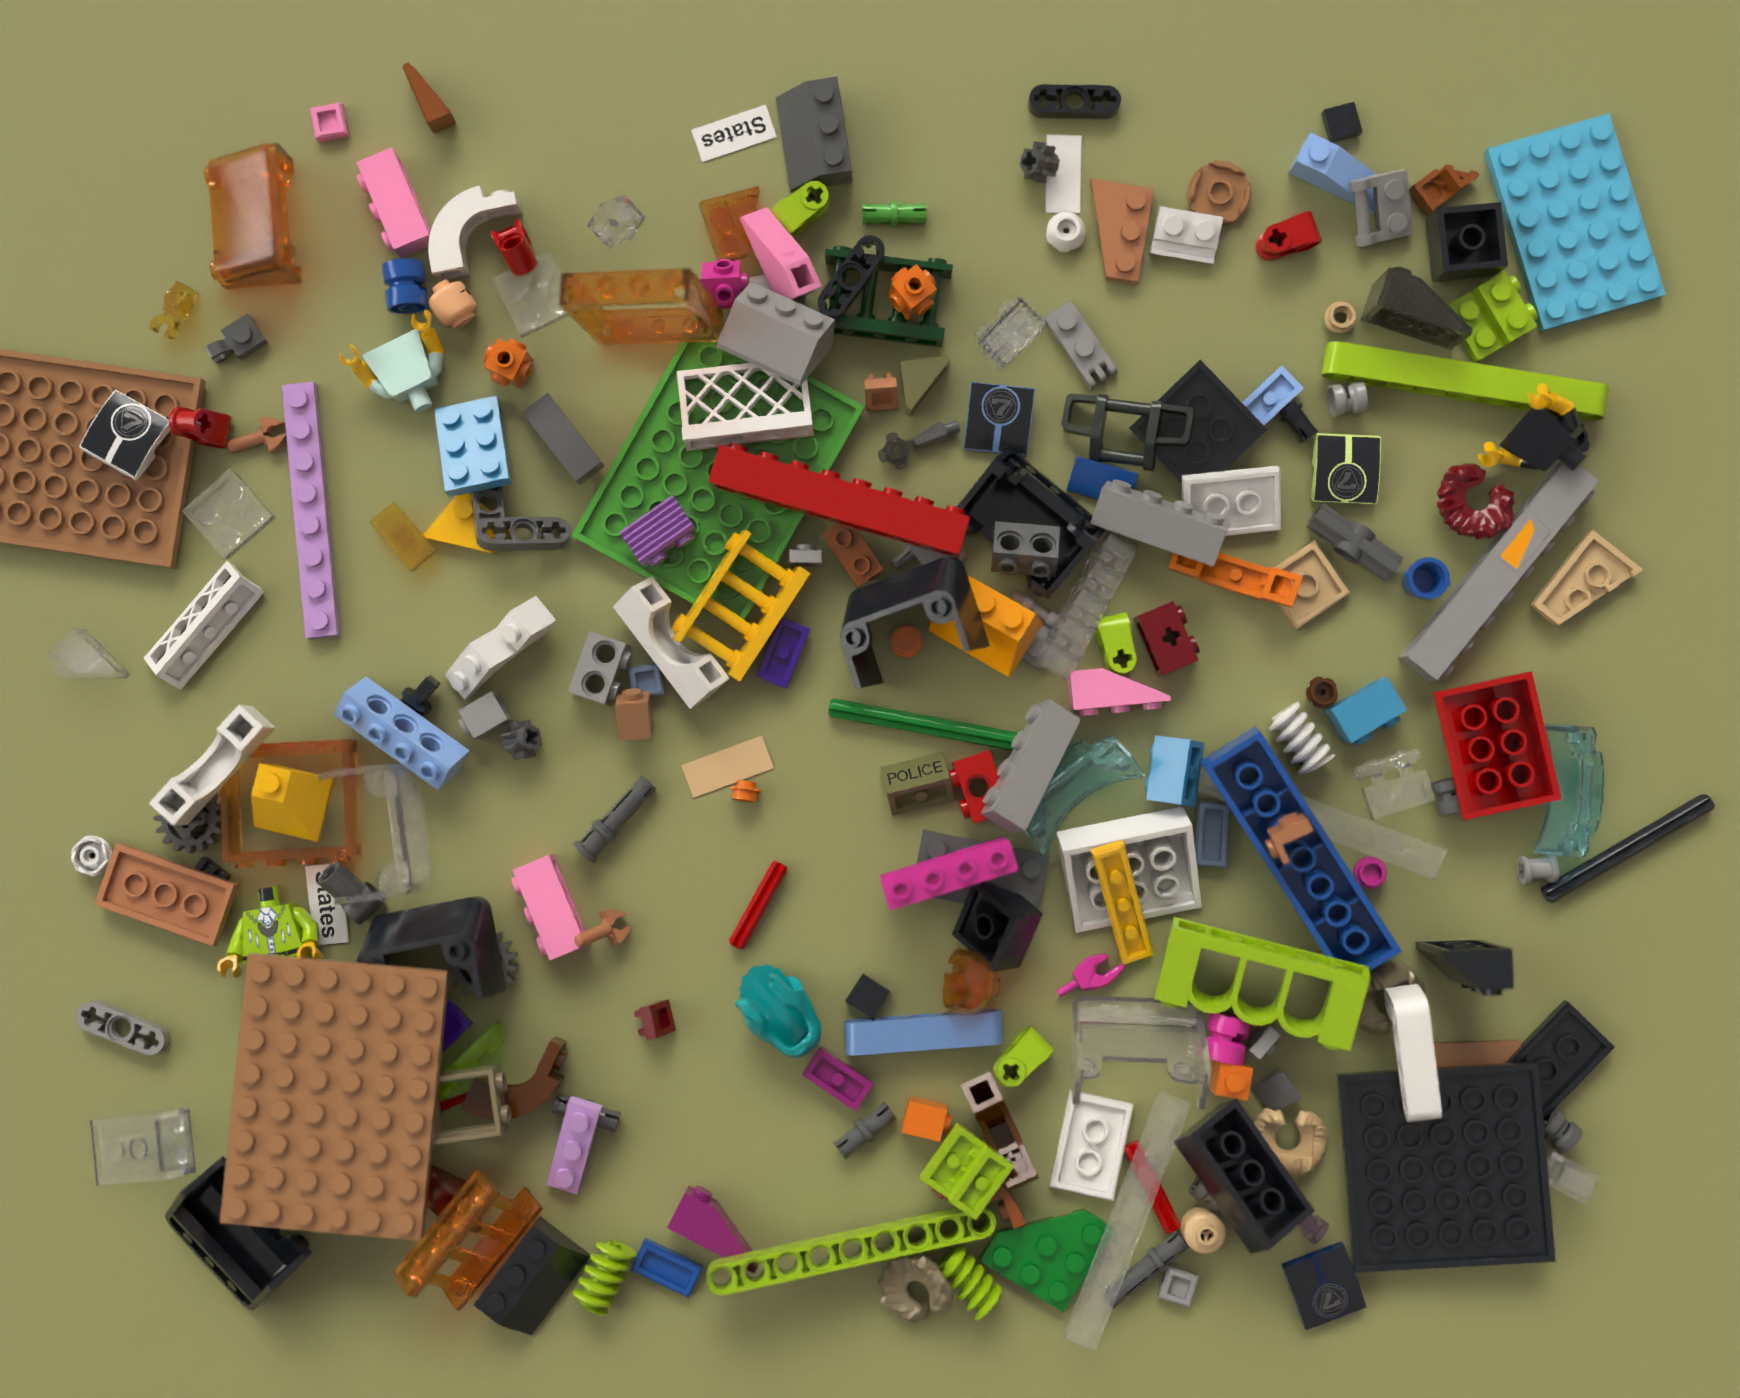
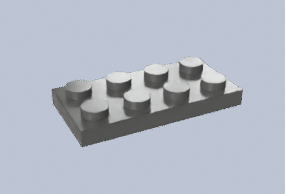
[917,829,1050,910]

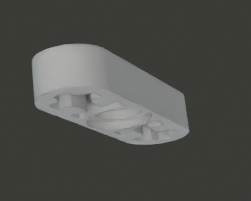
[76,1000,170,1055]

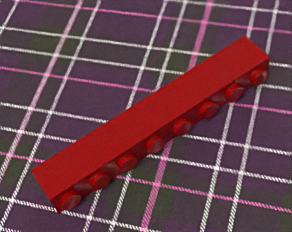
[708,443,970,558]

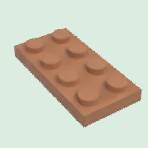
[94,843,239,946]

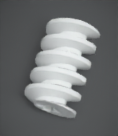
[1268,701,1335,775]

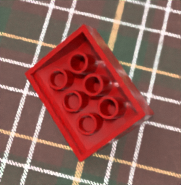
[1433,671,1562,820]

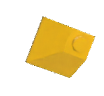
[251,763,335,842]

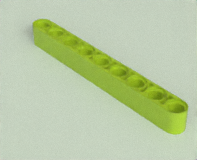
[1321,341,1609,421]
[706,1207,996,1295]

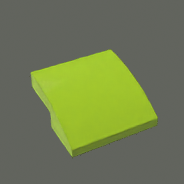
[919,1122,1014,1220]

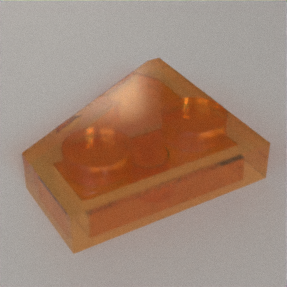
[699,186,760,261]

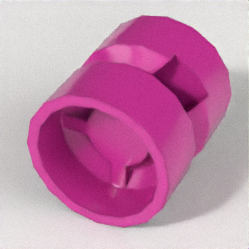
[1201,1012,1251,1066]

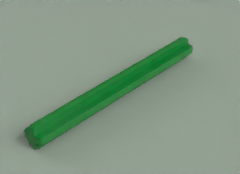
[828,699,1017,751]

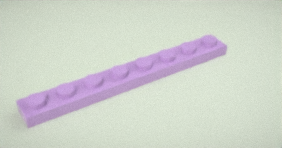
[282,382,341,639]

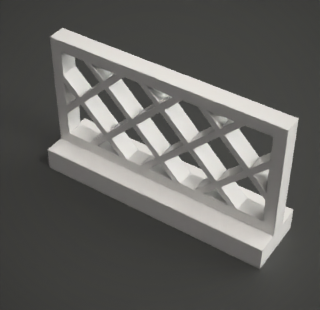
[677,363,814,451]

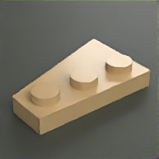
[1529,530,1644,626]

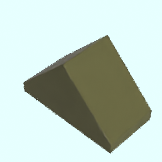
[900,356,950,416]

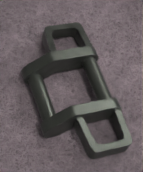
[1062,393,1195,471]

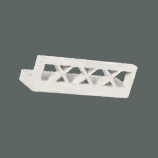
[144,561,264,690]

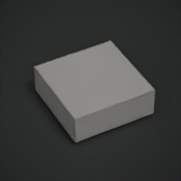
[1157,1264,1199,1308]

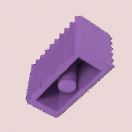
[619,495,697,567]

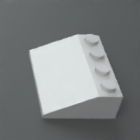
[1056,806,1202,933]

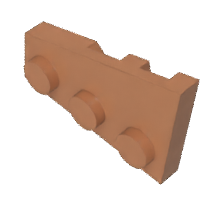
[1090,178,1154,285]

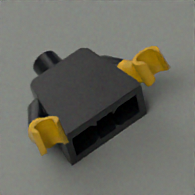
[1478,383,1587,471]

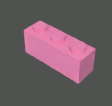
[356,147,431,258]
[512,854,586,960]

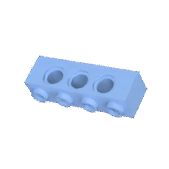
[334,676,470,790]

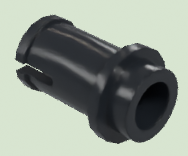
[1279,400,1318,443]

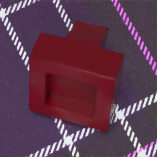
[634,999,676,1040]

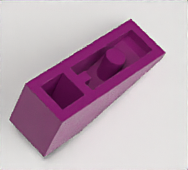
[667,1185,758,1273]

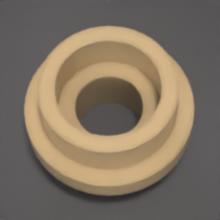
[1324,301,1357,334]

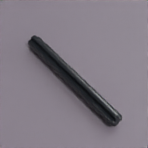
[1541,794,1715,903]

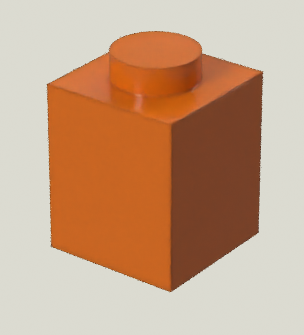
[1208,1060,1253,1101]
[901,1095,952,1142]

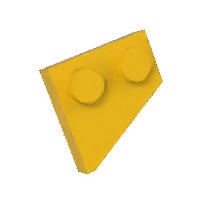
[423,493,509,554]

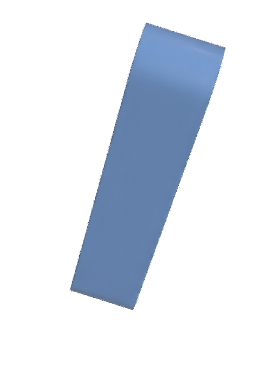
[844,1009,1004,1056]

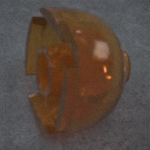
[942,948,1001,1016]

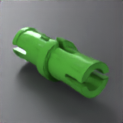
[863,200,927,227]

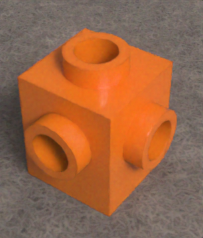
[888,264,937,320]
[484,338,534,388]

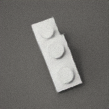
[444,596,556,700]

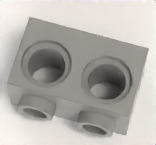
[568,631,632,706]

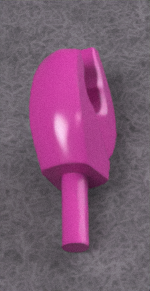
[1056,954,1125,997]

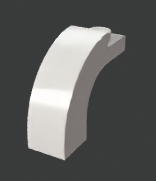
[428,185,522,281]

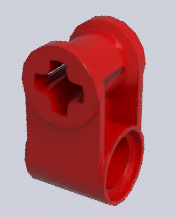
[1255,211,1322,261]
[490,218,538,276]
[169,407,232,449]

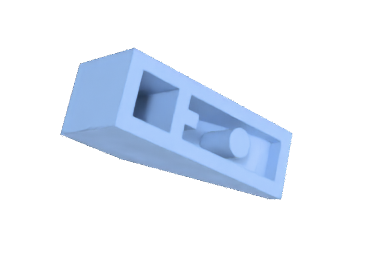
[1288,132,1377,214]

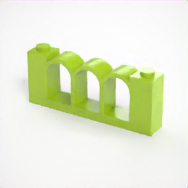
[1154,917,1370,1051]

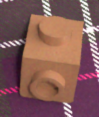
[1265,813,1313,865]

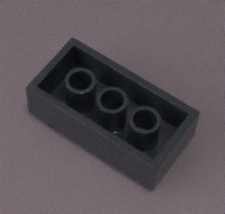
[1173,1098,1315,1254]

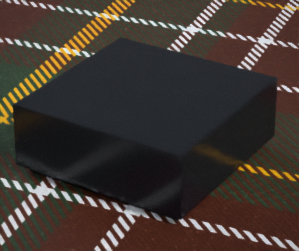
[1321,102,1363,143]
[845,973,890,1019]

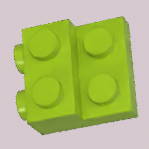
[1442,271,1538,363]

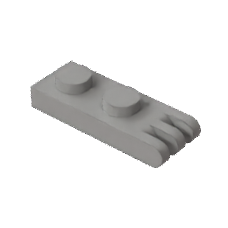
[1043,300,1118,390]

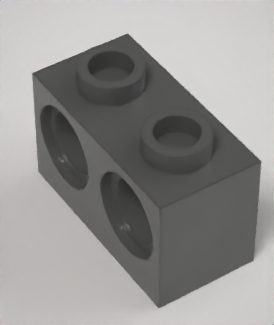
[991,521,1060,577]

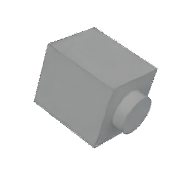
[458,691,513,739]

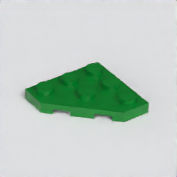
[979,1208,1114,1313]

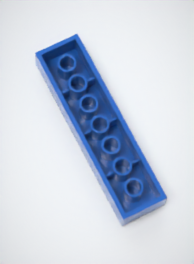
[1200,726,1402,970]

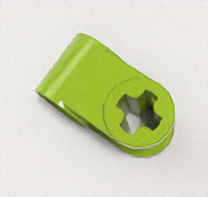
[770,181,830,238]
[1093,612,1137,676]
[993,1025,1054,1087]

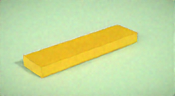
[1090,839,1154,965]

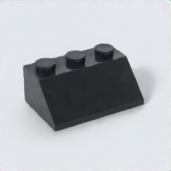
[1416,939,1514,996]
[473,1216,591,1335]

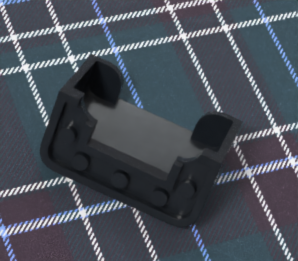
[957,449,1105,599]

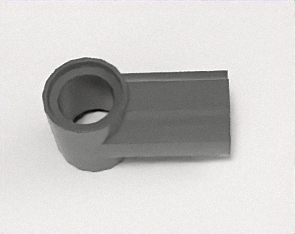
[318,861,386,924]

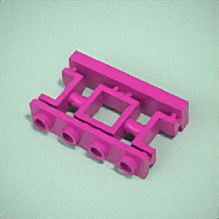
[880,836,1018,910]

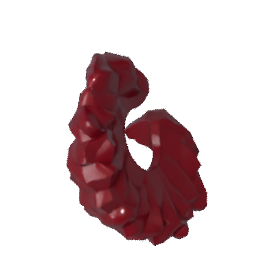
[1437,463,1515,540]

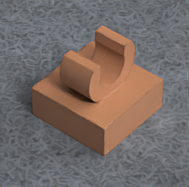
[864,372,898,411]

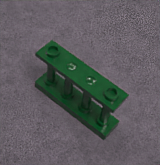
[825,246,953,348]

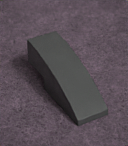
[523,392,604,486]

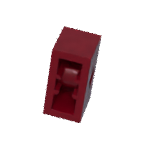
[1133,601,1200,677]

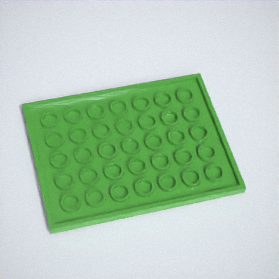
[571,314,865,620]

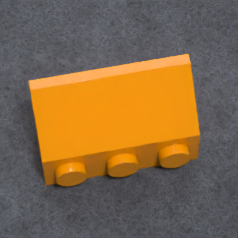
[928,575,1043,678]

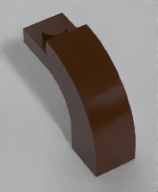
[461,1036,568,1119]
[961,1071,1039,1192]

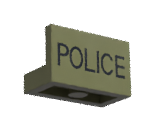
[880,752,955,816]

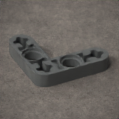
[471,486,571,551]

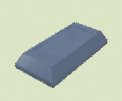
[1195,801,1230,868]

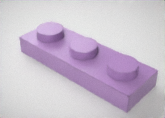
[546,1096,603,1195]

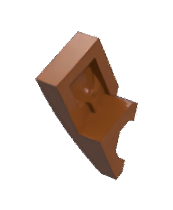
[1409,164,1480,215]

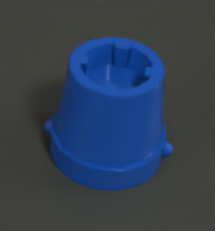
[1402,557,1451,600]

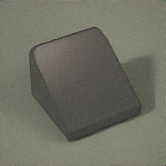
[1252,1068,1302,1111]

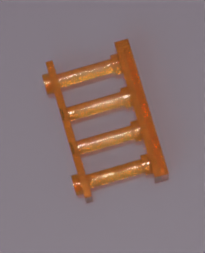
[392,1169,543,1311]

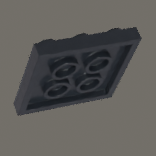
[1129,359,1268,483]

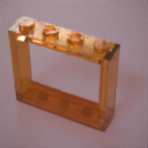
[559,268,723,345]
[220,739,361,868]

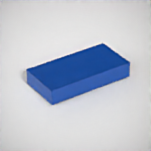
[630,1237,704,1298]

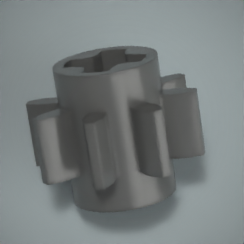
[1020,141,1060,183]
[501,719,542,760]

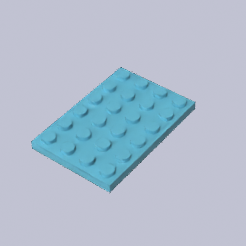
[1484,113,1666,333]

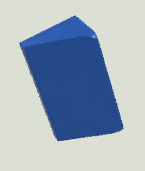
[1066,456,1139,499]

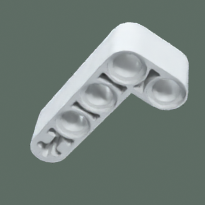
[1384,984,1442,1122]

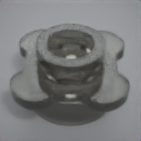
[878,432,915,470]

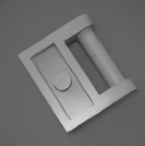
[1349,169,1413,247]

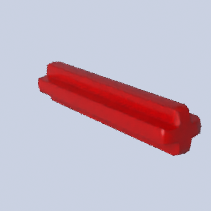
[729,860,788,950]
[1124,1140,1181,1234]

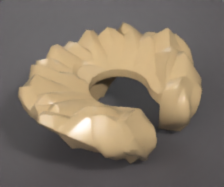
[1253,1108,1328,1179]

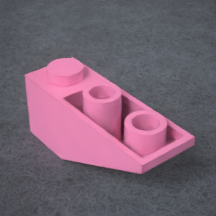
[739,207,822,301]
[1067,668,1171,716]

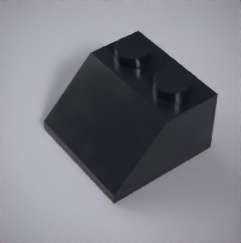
[952,882,1043,972]

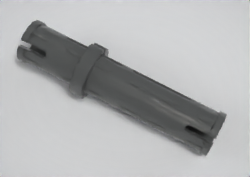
[1101,1230,1189,1309]

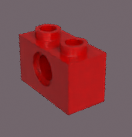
[948,749,999,823]

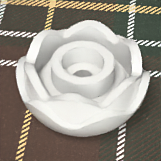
[1046,212,1086,252]
[71,835,113,876]

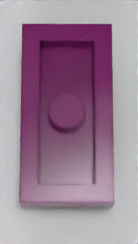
[802,1046,874,1111]

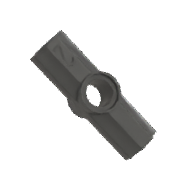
[1306,503,1403,581]

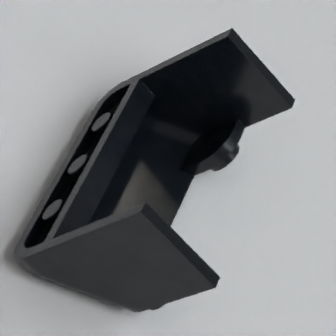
[840,557,990,689]
[356,896,506,999]

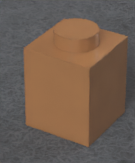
[615,688,654,741]

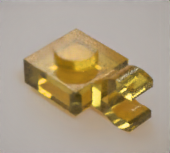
[149,280,199,340]

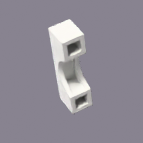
[613,576,730,709]
[149,704,276,826]

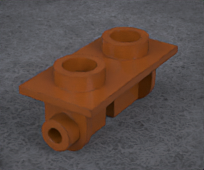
[822,523,884,587]

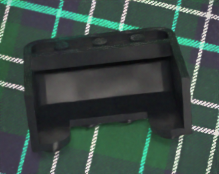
[165,1156,312,1310]

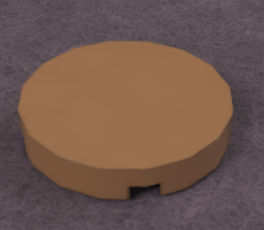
[1187,161,1252,226]

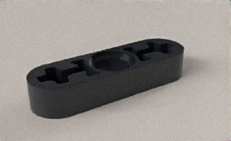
[1028,84,1121,119]
[818,235,885,320]

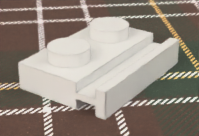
[1150,206,1223,264]

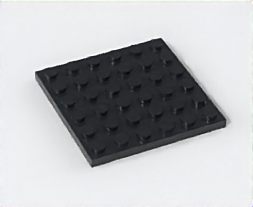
[1336,1061,1556,1273]

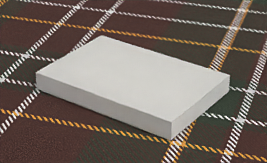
[1182,466,1281,536]
[1049,1089,1134,1201]

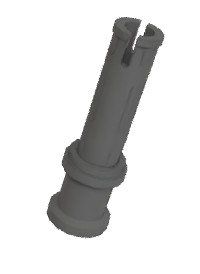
[573,775,657,863]

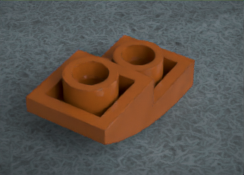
[990,1182,1026,1229]

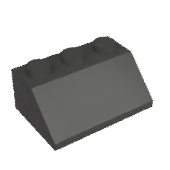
[776,76,852,192]

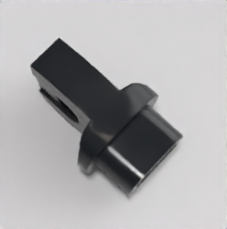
[400,675,440,715]

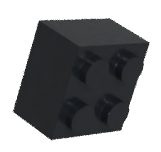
[1425,202,1508,282]

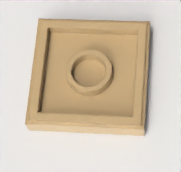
[1275,540,1351,630]

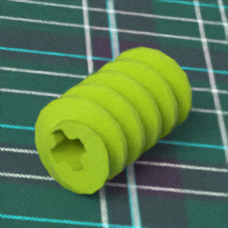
[573,1240,636,1316]
[937,1245,1002,1321]

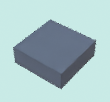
[628,663,666,697]

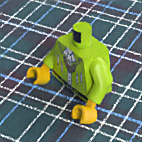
[217,886,323,978]

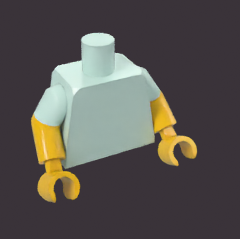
[339,310,444,412]

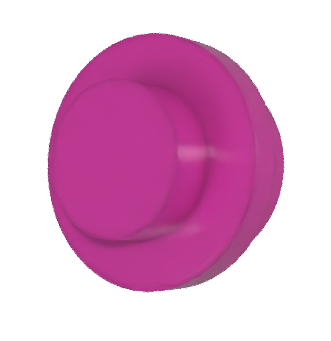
[1353,857,1387,889]

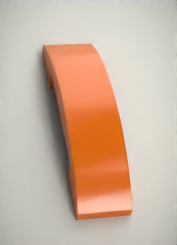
[1168,553,1303,608]

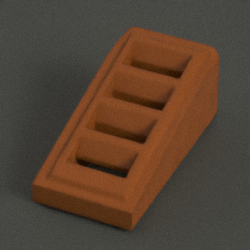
[402,62,456,133]

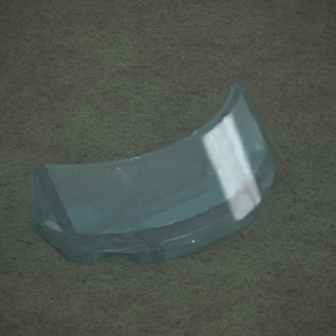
[1534,724,1605,857]
[1024,736,1145,855]

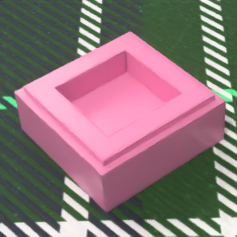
[310,102,350,143]

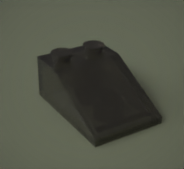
[1361,267,1473,350]

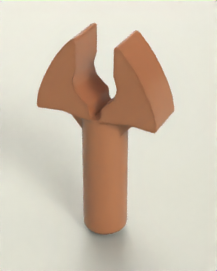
[227,417,287,453]
[574,910,631,947]

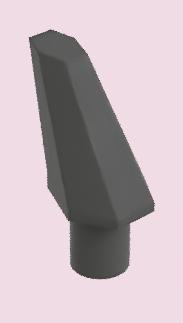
[910,420,960,449]

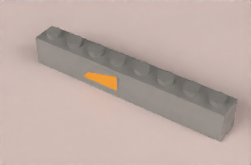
[1398,461,1599,682]

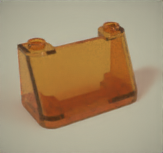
[204,142,302,290]

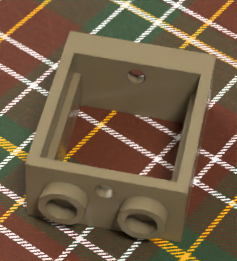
[433,1064,512,1145]

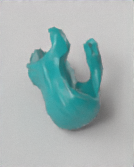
[735,964,822,1058]

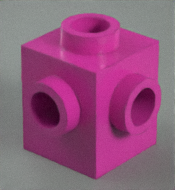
[701,259,748,309]

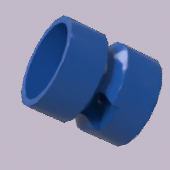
[382,258,429,314]

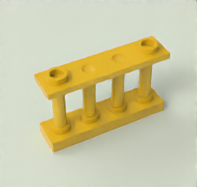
[671,530,811,682]

